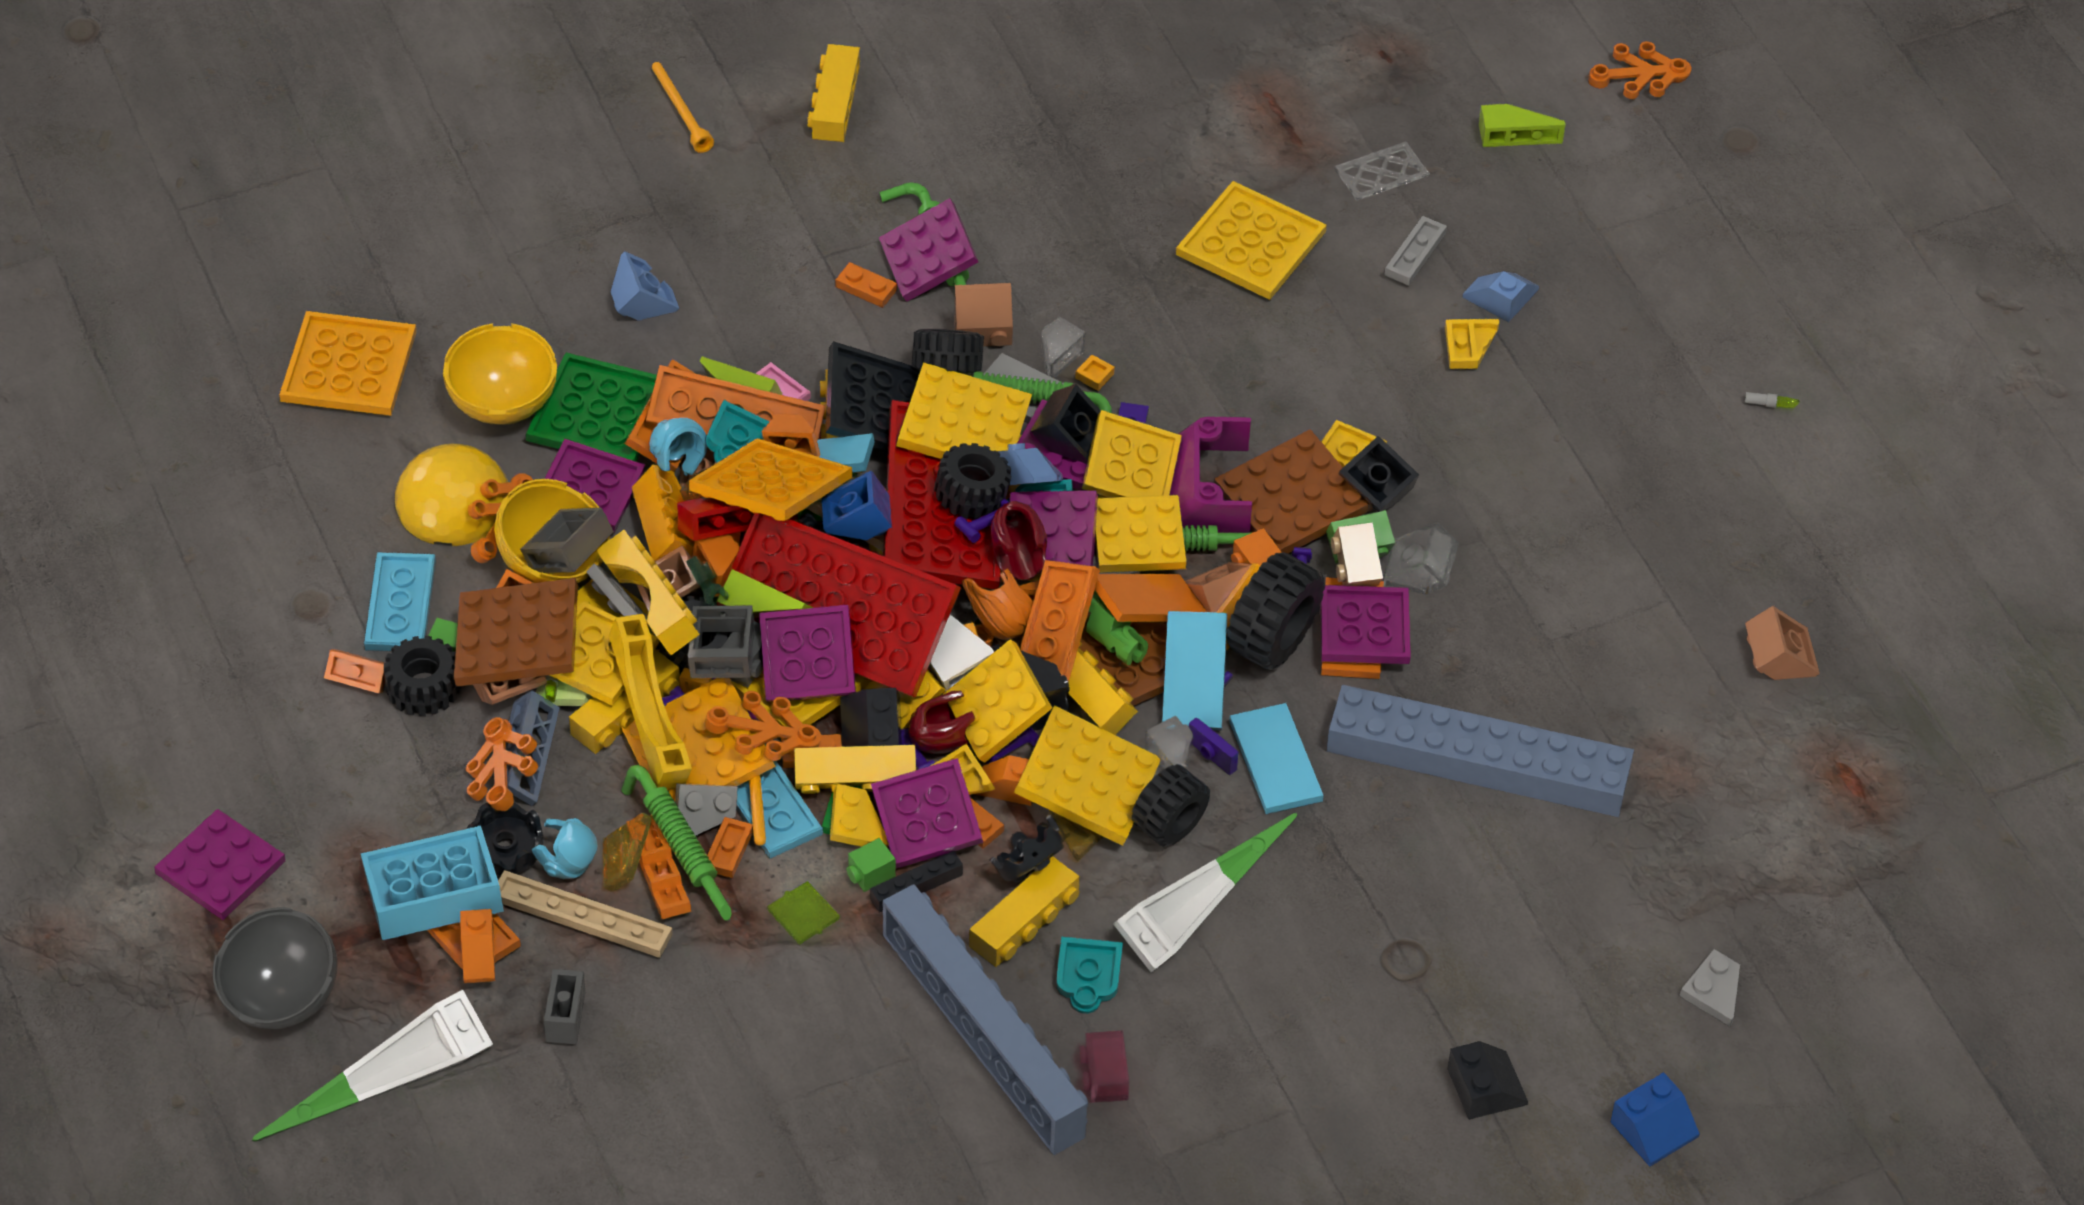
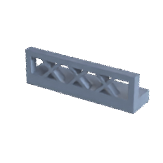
[493,690,560,806]

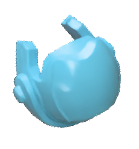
[649,418,707,476]
[532,818,598,879]

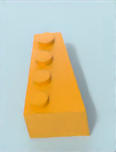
[631,464,695,561]

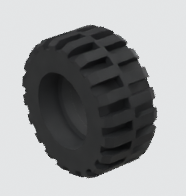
[1226,552,1325,669]

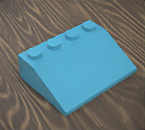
[361,826,504,940]

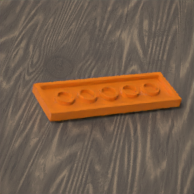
[646,365,826,440]

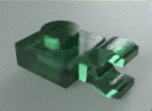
[686,556,729,606]

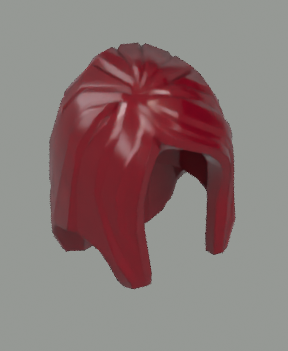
[991,501,1047,581]
[908,690,975,754]

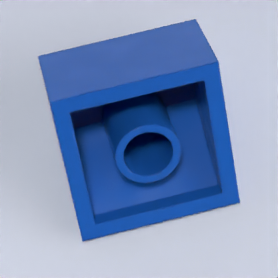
[822,471,892,540]
[1610,1072,1700,1167]

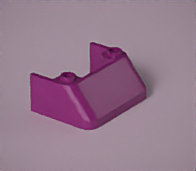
[1169,417,1252,533]

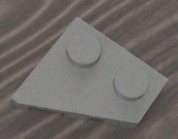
[675,783,738,836]
[1680,949,1740,1027]

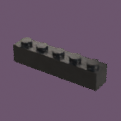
[870,851,963,913]

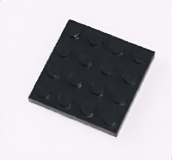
[826,341,921,452]

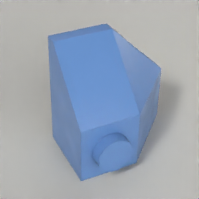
[611,251,679,320]
[1463,271,1539,322]
[998,443,1063,485]

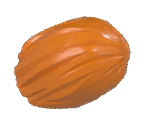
[962,569,1033,640]

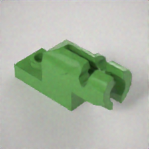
[1086,590,1148,665]

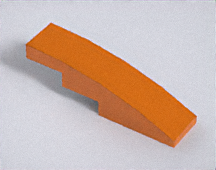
[626,815,692,919]

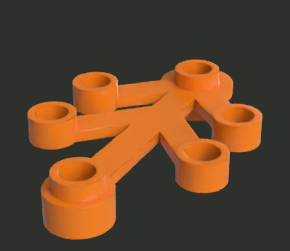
[1588,41,1691,99]
[468,473,533,563]
[705,691,822,761]
[466,717,538,811]

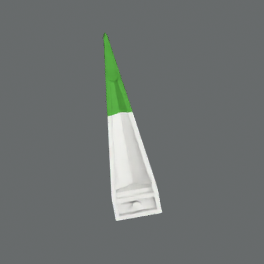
[1113,813,1297,972]
[252,990,493,1141]

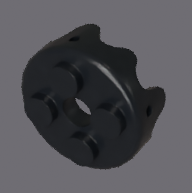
[467,803,544,875]
[989,814,1065,883]

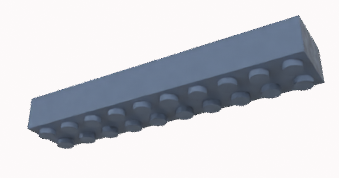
[1326,685,1634,817]
[883,884,1088,1155]

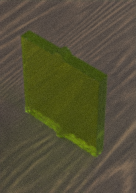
[767,881,840,945]

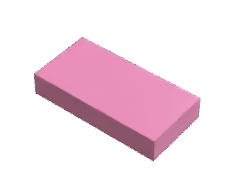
[756,362,811,401]

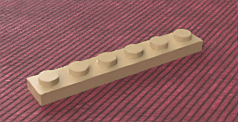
[498,870,673,958]

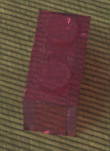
[1079,1030,1129,1103]

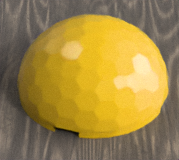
[443,323,557,424]
[395,444,508,546]
[494,479,610,583]

